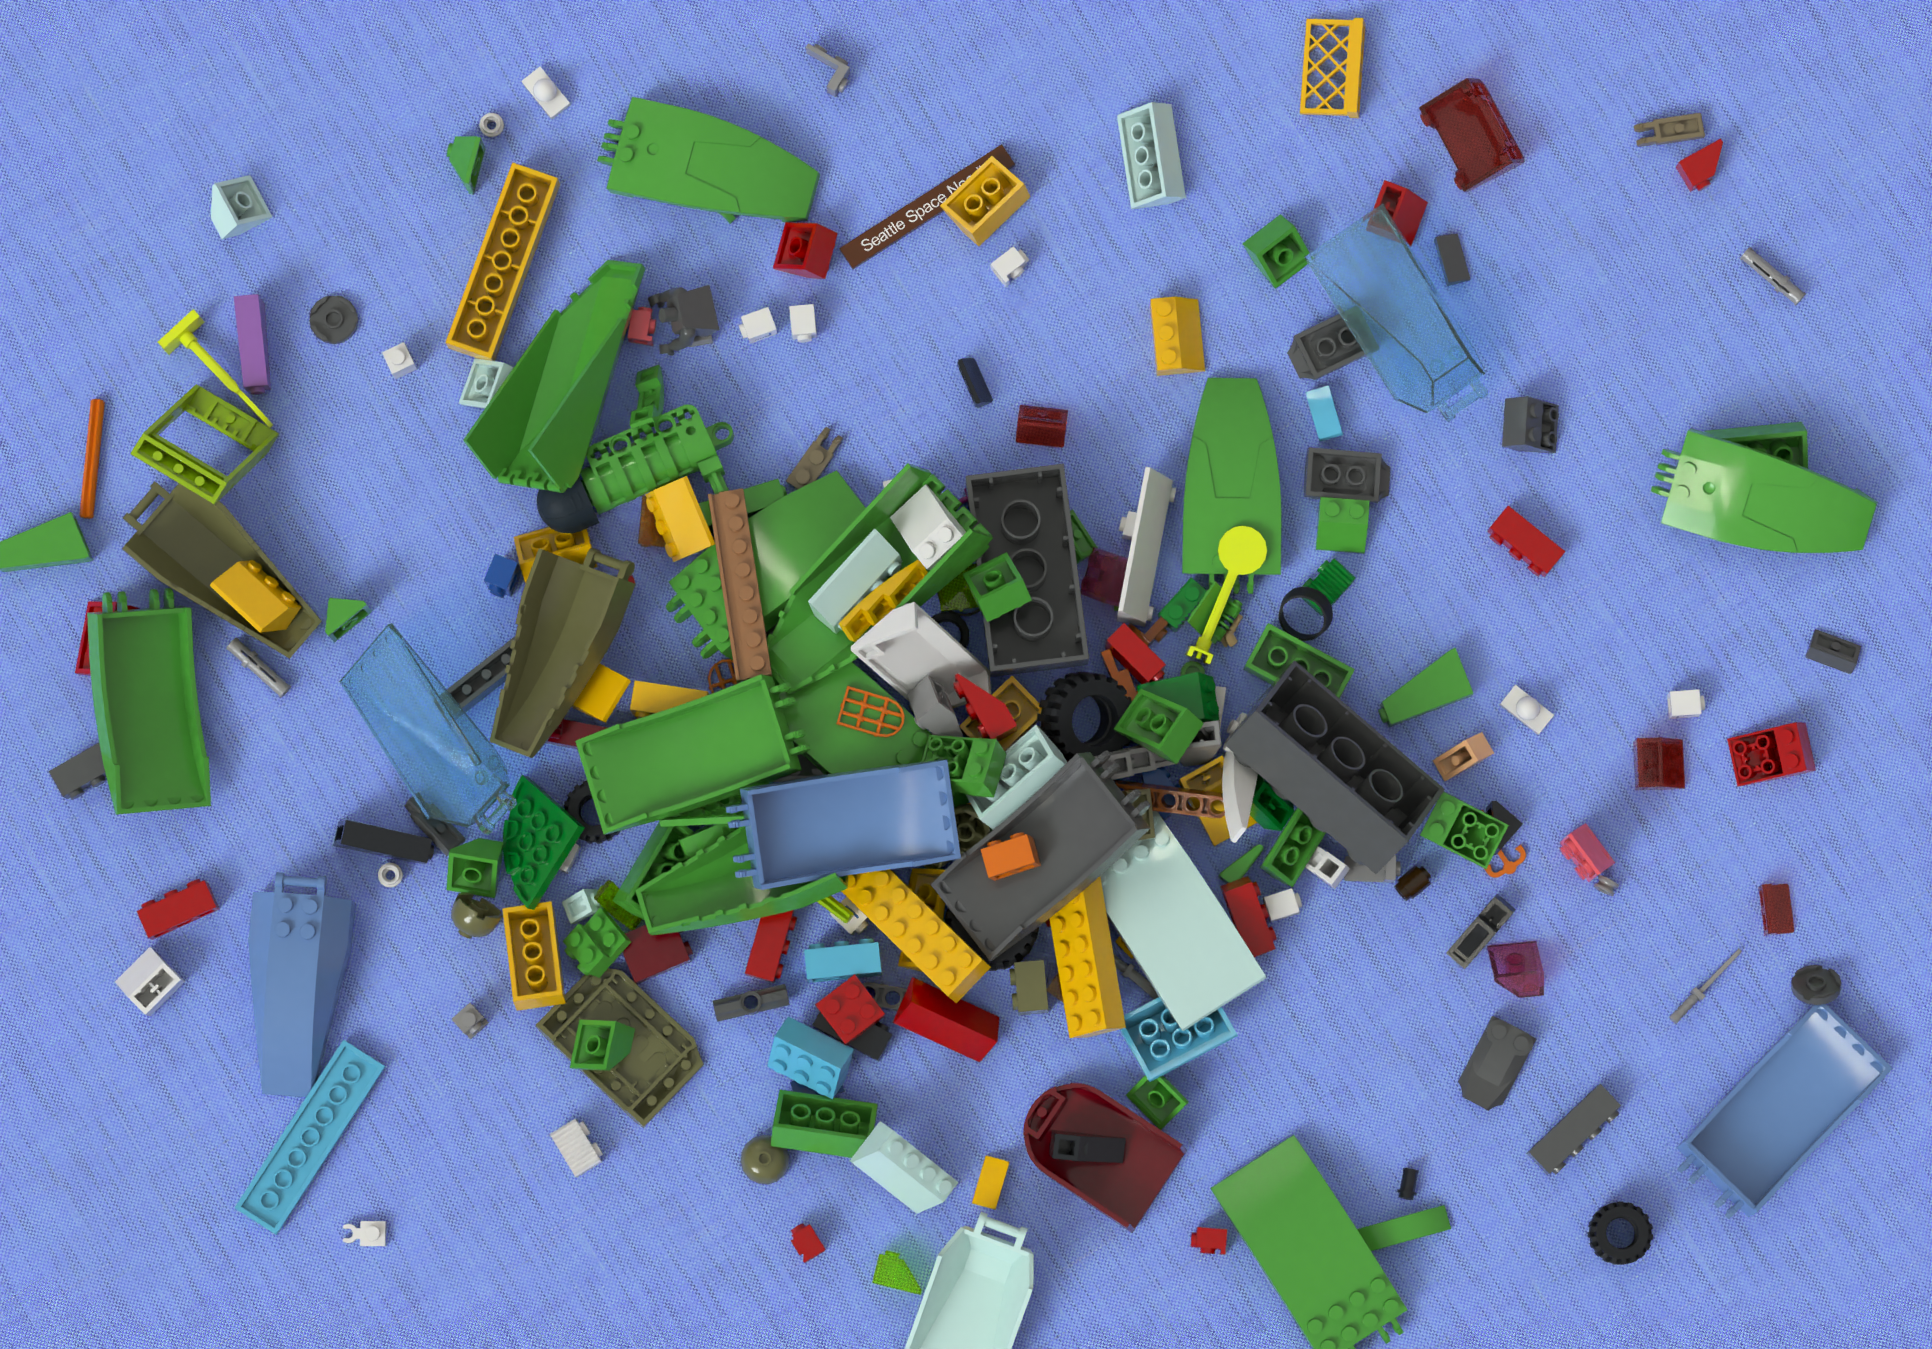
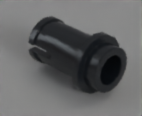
[1397,1168,1419,1200]

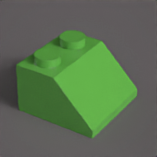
[1242,214,1314,289]
[1316,497,1370,554]
[962,552,1032,622]

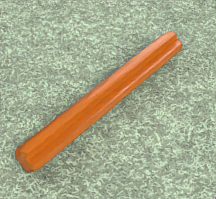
[79,399,105,519]

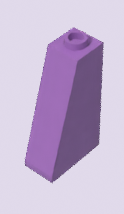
[234,294,271,395]

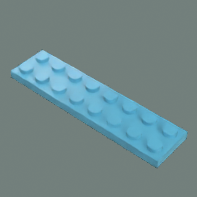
[235,1040,386,1235]

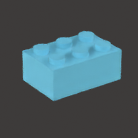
[804,938,882,983]
[767,1017,854,1099]

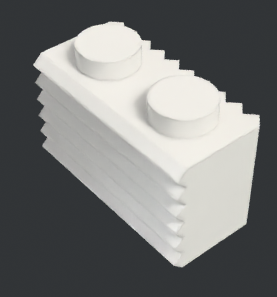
[550,1119,603,1177]

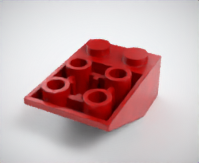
[953,673,1017,742]
[1727,722,1816,787]

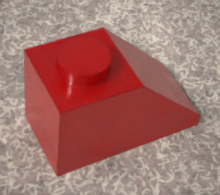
[1676,138,1723,192]

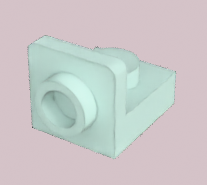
[562,889,606,924]

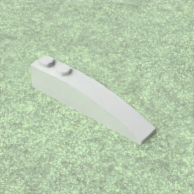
[1222,712,1258,843]

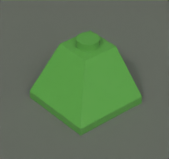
[447,136,485,195]
[446,838,503,898]
[570,1020,635,1071]

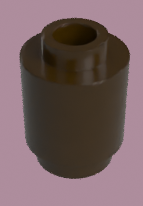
[1394,865,1431,901]

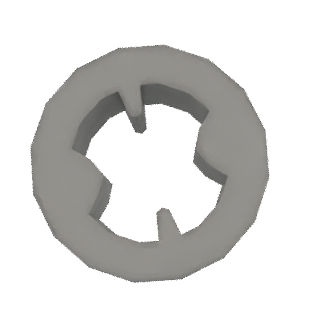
[1594,875,1619,897]

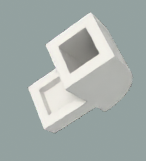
[1305,846,1350,889]

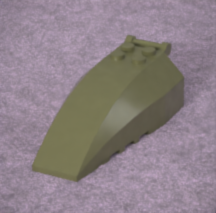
[122,481,322,659]
[490,548,636,758]

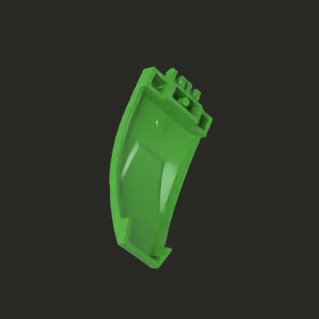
[597,97,820,222]
[1182,378,1281,594]
[1651,428,1878,553]

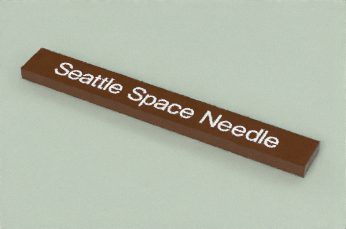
[839,144,1015,270]

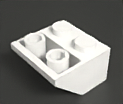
[115,947,185,1017]

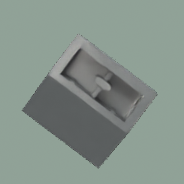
[1502,396,1559,454]

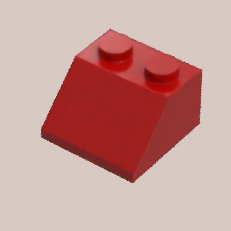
[773,222,838,279]

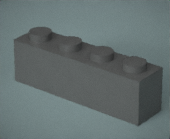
[440,637,515,718]
[49,743,106,800]
[1527,1084,1621,1175]

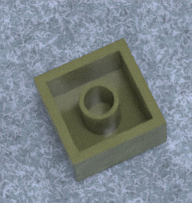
[1010,960,1048,1016]

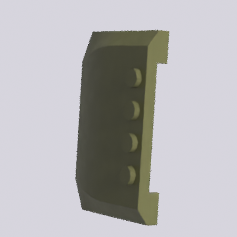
[535,968,704,1128]

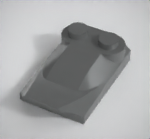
[1287,304,1381,380]
[1304,447,1391,503]
[1458,1016,1536,1111]

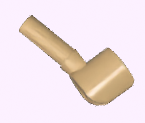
[1221,614,1243,647]

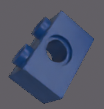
[484,554,522,598]

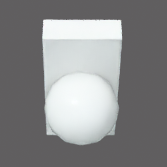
[521,67,571,120]
[1500,685,1554,735]

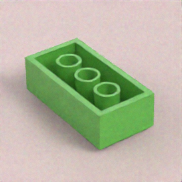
[1243,623,1355,698]
[771,1089,878,1158]

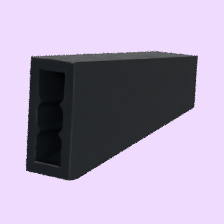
[333,820,434,864]

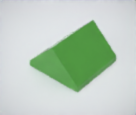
[325,598,372,643]
[1126,1075,1189,1130]

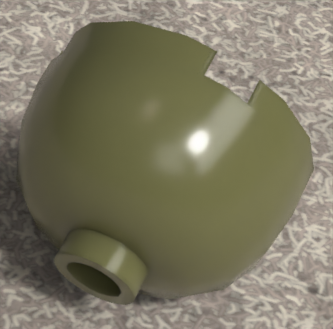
[954,804,991,854]
[451,892,502,939]
[740,1135,790,1185]

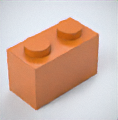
[980,832,1041,881]

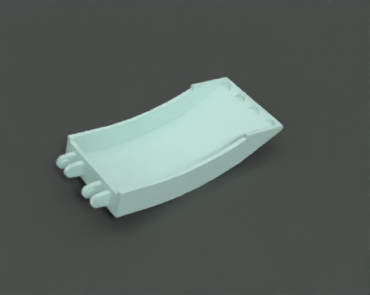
[1100,811,1266,1031]

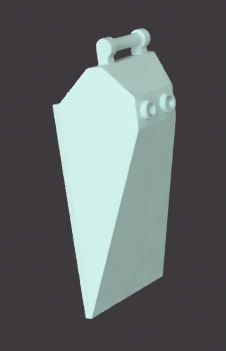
[905,1212,1034,1349]

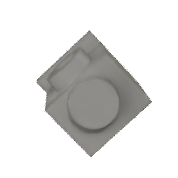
[452,1003,489,1039]

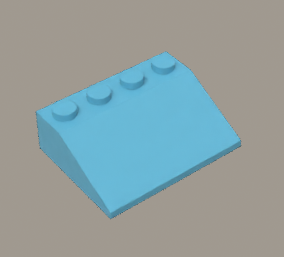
[1119,997,1238,1082]

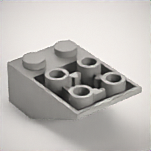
[907,675,963,737]

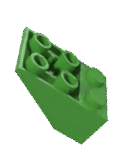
[921,735,1007,797]
[1420,791,1509,869]

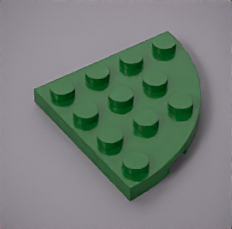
[503,775,585,910]

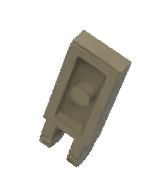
[1634,113,1705,147]
[786,427,843,489]

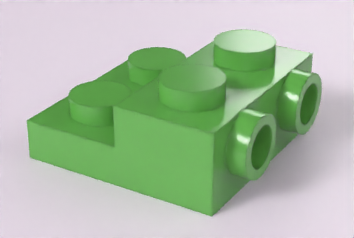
[563,908,631,978]

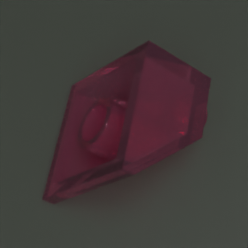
[1487,941,1544,998]

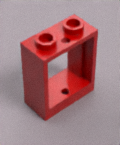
[1105,623,1166,684]

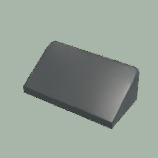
[1434,234,1471,286]
[1806,629,1861,674]

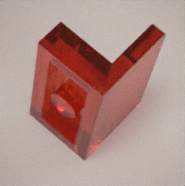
[1016,405,1068,448]
[1758,884,1794,936]

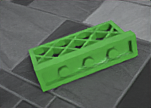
[659,783,769,827]

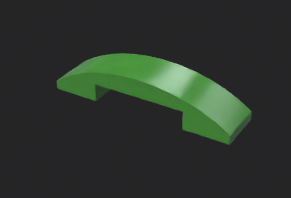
[630,365,664,429]
[1357,1205,1451,1251]

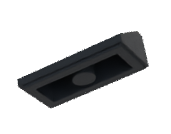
[957,358,993,408]

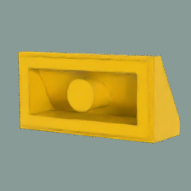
[972,1155,1010,1210]

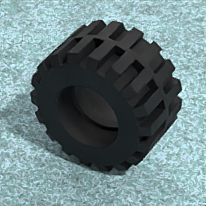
[564,780,620,844]
[1587,1201,1653,1265]

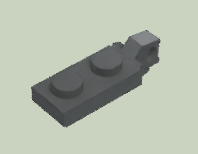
[404,794,465,857]

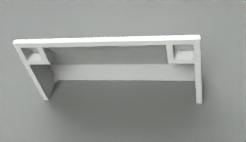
[1116,467,1176,627]
[851,602,991,708]

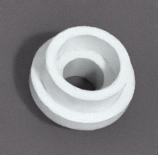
[479,113,504,137]
[378,863,403,888]

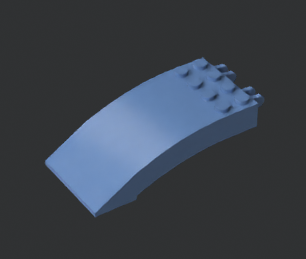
[726,759,961,890]
[1676,1004,1893,1219]

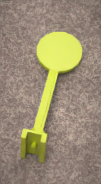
[158,309,273,428]
[1185,526,1267,664]

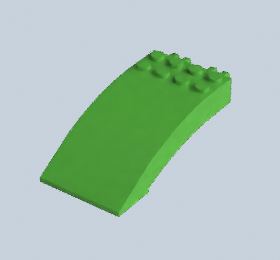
[666,470,866,661]
[87,588,211,815]
[773,662,932,775]
[575,674,811,835]
[1210,1135,1407,1349]

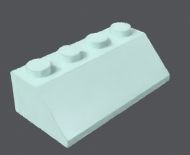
[1117,102,1186,209]
[808,528,902,634]
[966,725,1067,830]
[850,1121,959,1214]

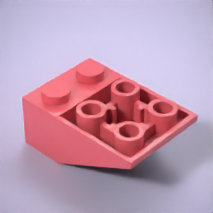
[1560,823,1615,882]

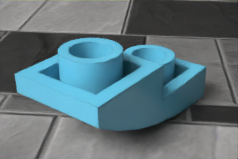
[1306,385,1343,442]

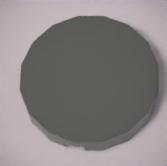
[309,296,358,344]
[1791,965,1841,1005]

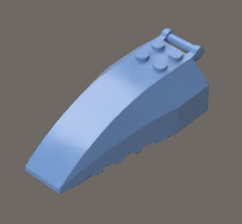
[248,872,356,1097]

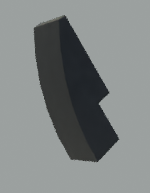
[1446,894,1516,969]

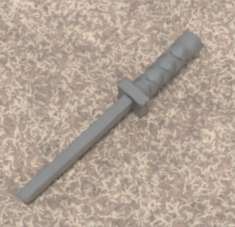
[1669,949,1742,1024]
[1114,954,1159,999]

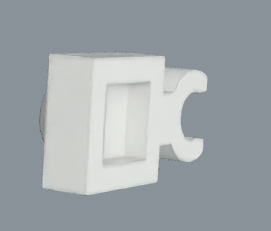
[343,1221,387,1246]

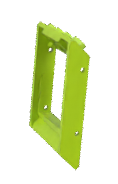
[130,384,279,505]

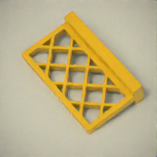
[1300,18,1366,118]

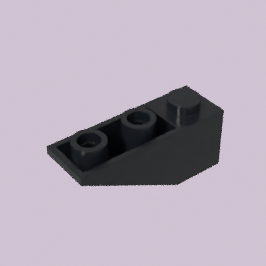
[1049,1130,1126,1163]

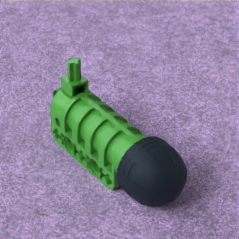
[537,404,734,533]

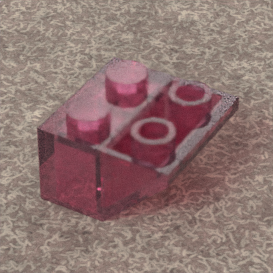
[1080,547,1128,607]

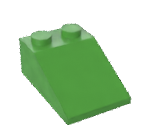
[1114,689,1204,764]

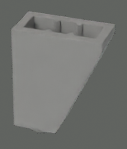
[1180,720,1221,767]

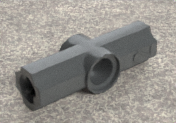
[713,984,790,1022]

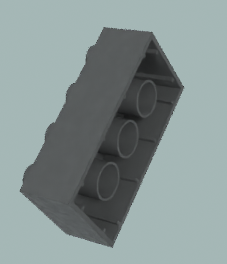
[966,464,1089,677]
[1224,660,1445,874]

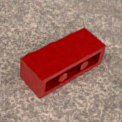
[1487,506,1565,578]
[1220,876,1277,957]
[137,879,220,940]
[745,910,797,983]

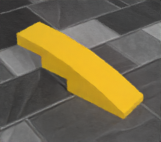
[839,560,928,642]

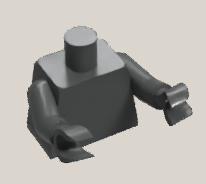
[648,285,719,356]

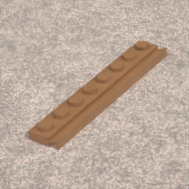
[708,488,773,683]

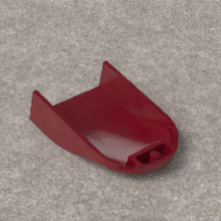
[1023,1083,1187,1233]

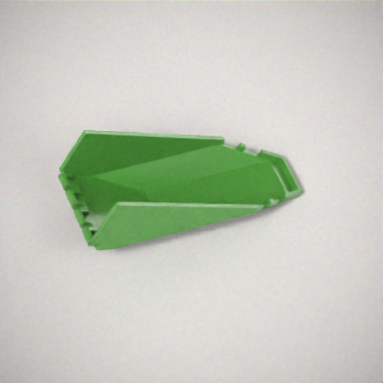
[463,260,645,493]
[767,463,993,694]

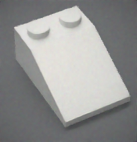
[890,484,966,570]

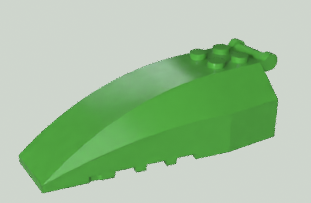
[635,826,848,935]

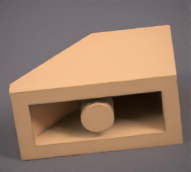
[1433,732,1494,782]

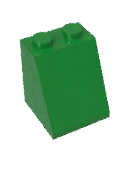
[1137,672,1220,722]

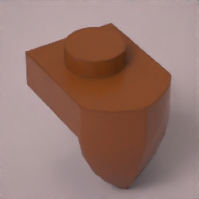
[1128,617,1168,647]

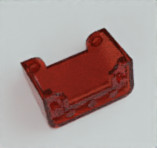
[1419,78,1525,192]

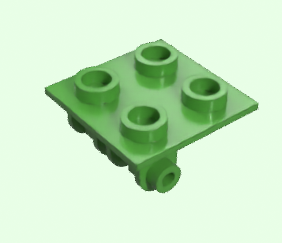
[1187,581,1243,644]

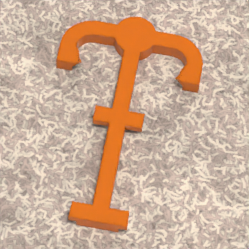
[1481,810,1526,878]

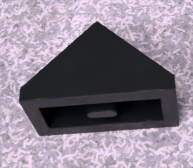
[1486,801,1523,855]

